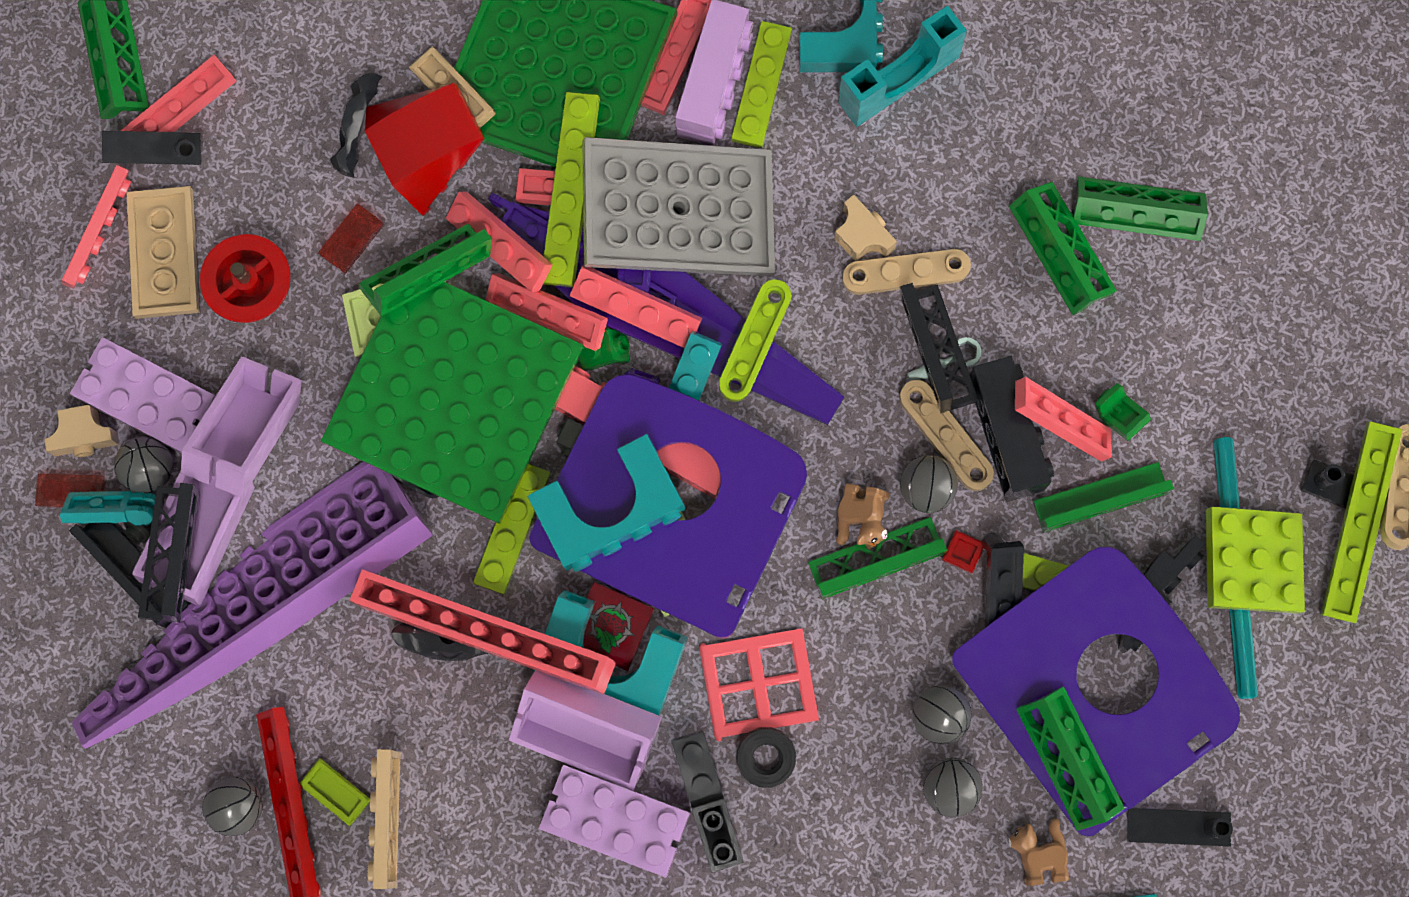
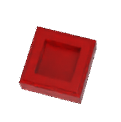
[942,530,984,574]

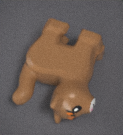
[836,484,890,550]
[1008,818,1069,886]

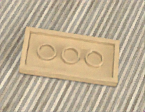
[126,186,200,319]
[368,750,401,889]

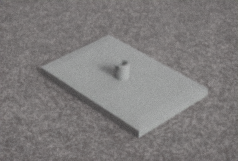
[582,137,775,276]

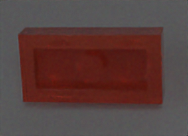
[318,203,384,274]
[35,474,105,508]

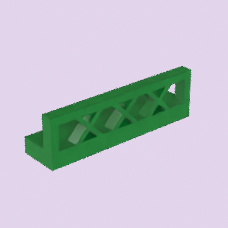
[78,0,149,119]
[1073,177,1208,241]
[1008,182,1117,315]
[359,224,492,316]
[1033,462,1174,533]
[808,517,947,600]
[1016,686,1125,831]

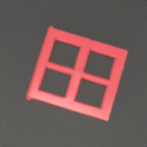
[699,628,819,741]

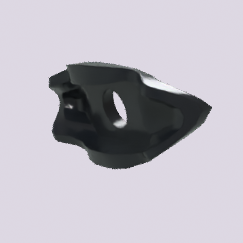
[330,73,382,178]
[391,622,489,661]

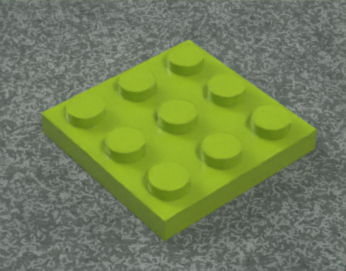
[1206,507,1305,614]

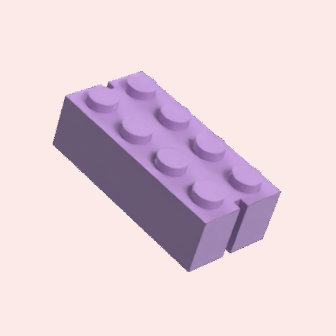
[675,0,753,146]
[70,337,216,454]
[181,356,302,498]
[132,471,255,606]
[509,670,662,791]
[539,765,691,878]

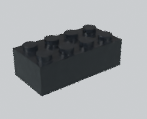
[970,356,1054,502]

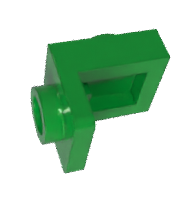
[579,329,630,371]
[1095,383,1151,441]

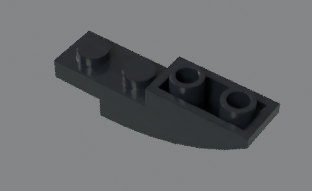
[1118,535,1206,653]
[671,730,744,873]

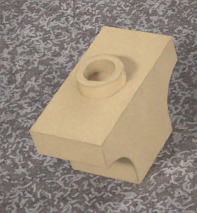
[834,195,897,261]
[45,405,119,457]

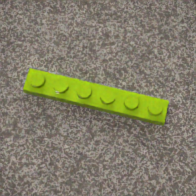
[543,92,600,287]
[1320,421,1403,624]

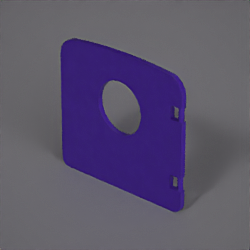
[529,375,807,638]
[952,547,1240,836]

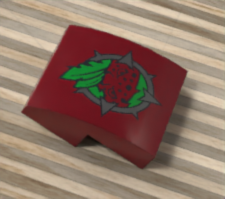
[583,582,655,671]

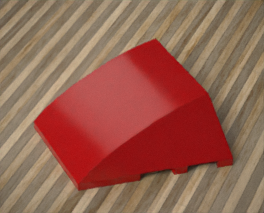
[364,83,485,216]

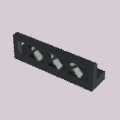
[900,282,978,414]
[138,483,199,623]
[69,522,190,628]

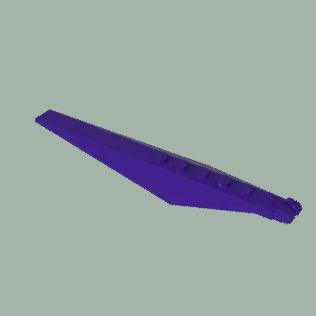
[488,193,844,425]

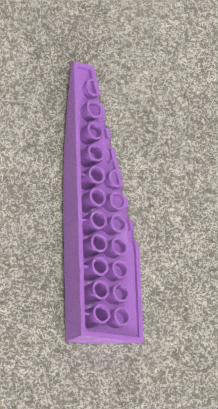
[72,462,433,749]

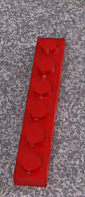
[256,706,321,897]

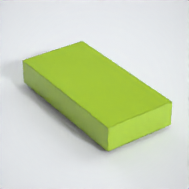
[300,758,370,826]

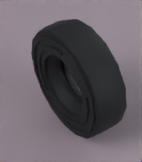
[736,727,796,788]

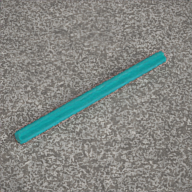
[1214,437,1258,699]

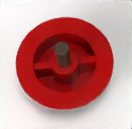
[200,234,291,323]

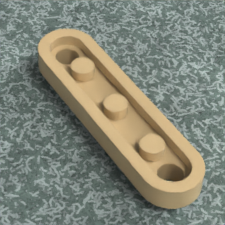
[842,249,971,295]
[899,380,994,491]
[1380,424,1409,550]

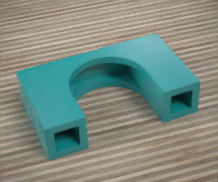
[800,0,883,72]
[838,5,967,128]
[528,434,685,572]
[533,590,688,716]

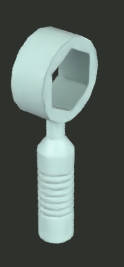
[907,337,981,381]

